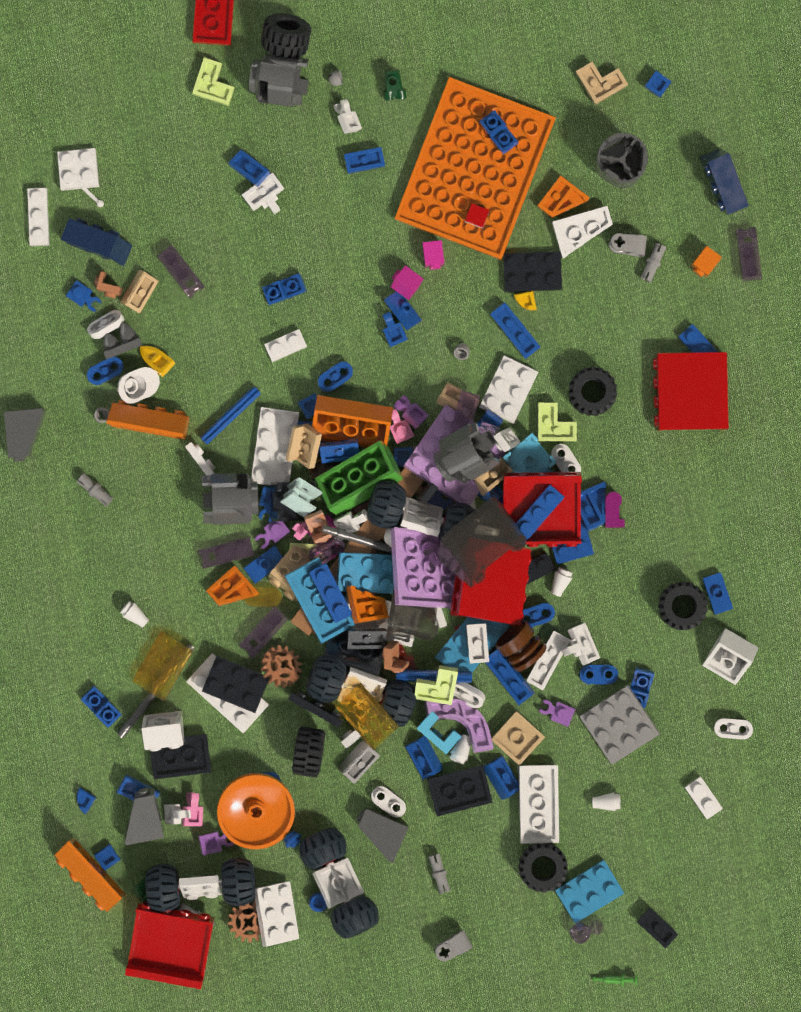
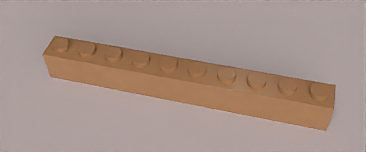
[291,468,424,636]

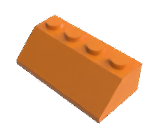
[312,395,393,448]
[106,400,190,440]
[55,838,126,912]

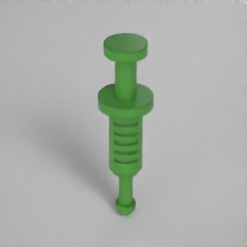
[592,973,638,986]

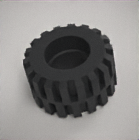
[261,13,311,58]
[568,367,617,416]
[658,582,708,630]
[292,726,325,778]
[518,843,568,893]

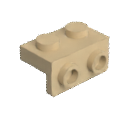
[286,424,322,469]

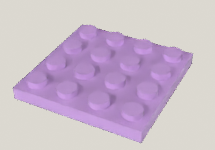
[403,404,507,505]
[391,527,459,609]

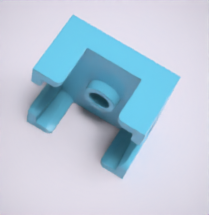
[503,433,557,473]
[417,711,461,754]

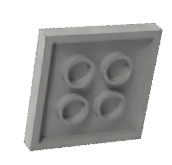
[580,685,660,765]

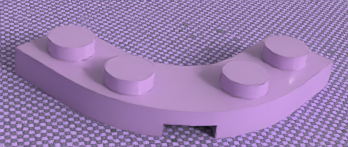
[424,699,494,753]

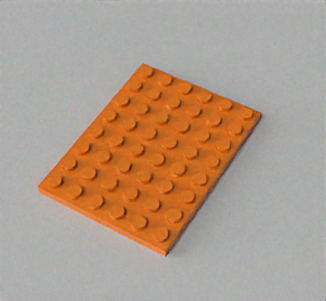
[395,77,556,260]

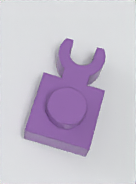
[394,395,429,429]
[255,521,290,549]
[539,700,575,727]
[198,832,234,855]

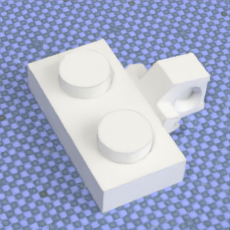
[242,173,284,215]
[562,623,600,666]

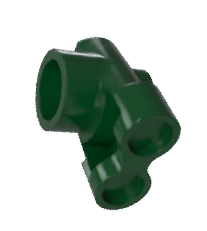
[383,69,407,101]

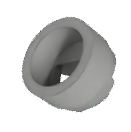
[328,70,343,86]
[454,343,470,360]
[94,407,109,423]

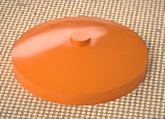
[217,773,295,849]

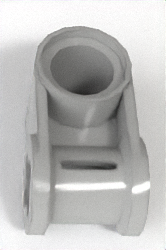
[609,233,647,257]
[435,930,473,961]

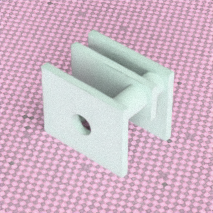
[280,477,322,517]

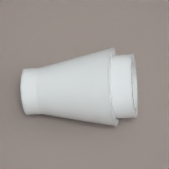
[550,567,573,597]
[120,601,149,628]
[450,734,471,764]
[592,792,621,811]

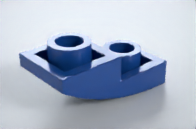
[479,110,518,155]
[262,273,307,305]
[630,667,654,709]
[80,685,122,728]

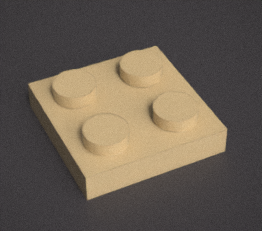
[491,711,545,766]

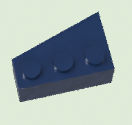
[699,149,749,215]
[60,218,133,266]

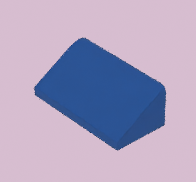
[405,735,443,780]
[484,756,519,800]

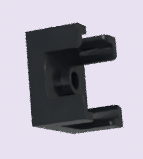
[271,482,315,521]

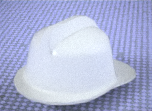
[116,367,160,403]

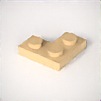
[576,62,628,105]

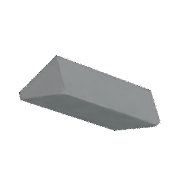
[338,740,380,784]

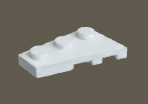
[552,206,612,259]

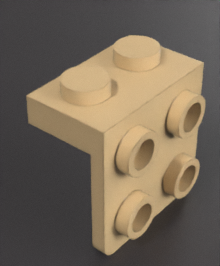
[268,546,313,602]

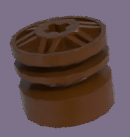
[495,620,547,672]

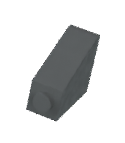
[4,408,45,462]
[125,788,164,845]
[356,808,408,863]

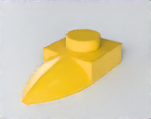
[140,346,175,377]

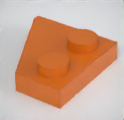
[537,176,590,218]
[206,565,260,606]
[346,586,389,624]

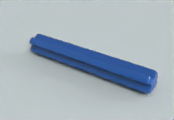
[200,386,261,444]
[396,669,472,683]

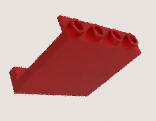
[653,352,729,431]
[503,472,582,547]
[450,538,531,626]
[125,902,215,989]

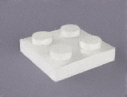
[57,148,99,191]

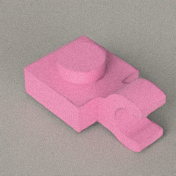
[390,409,414,444]
[292,521,309,541]
[181,792,203,826]

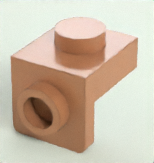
[95,271,122,299]
[304,510,332,544]
[382,640,409,673]

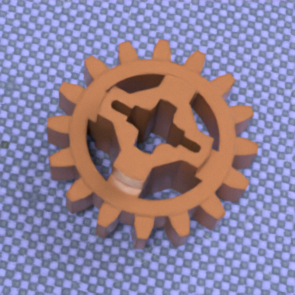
[260,645,302,688]
[228,901,261,943]

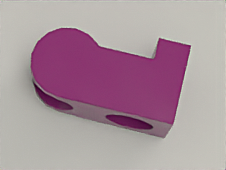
[604,492,625,528]

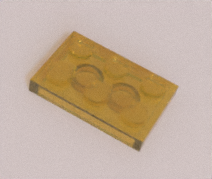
[132,632,193,701]
[336,683,399,750]

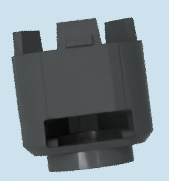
[249,54,309,107]
[595,133,648,189]
[434,422,500,483]
[202,473,259,525]

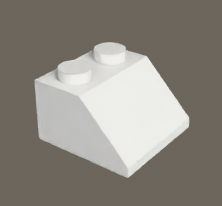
[702,628,758,685]
[141,711,184,751]

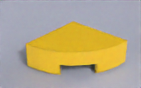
[514,291,537,311]

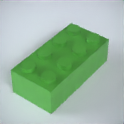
[315,440,403,516]

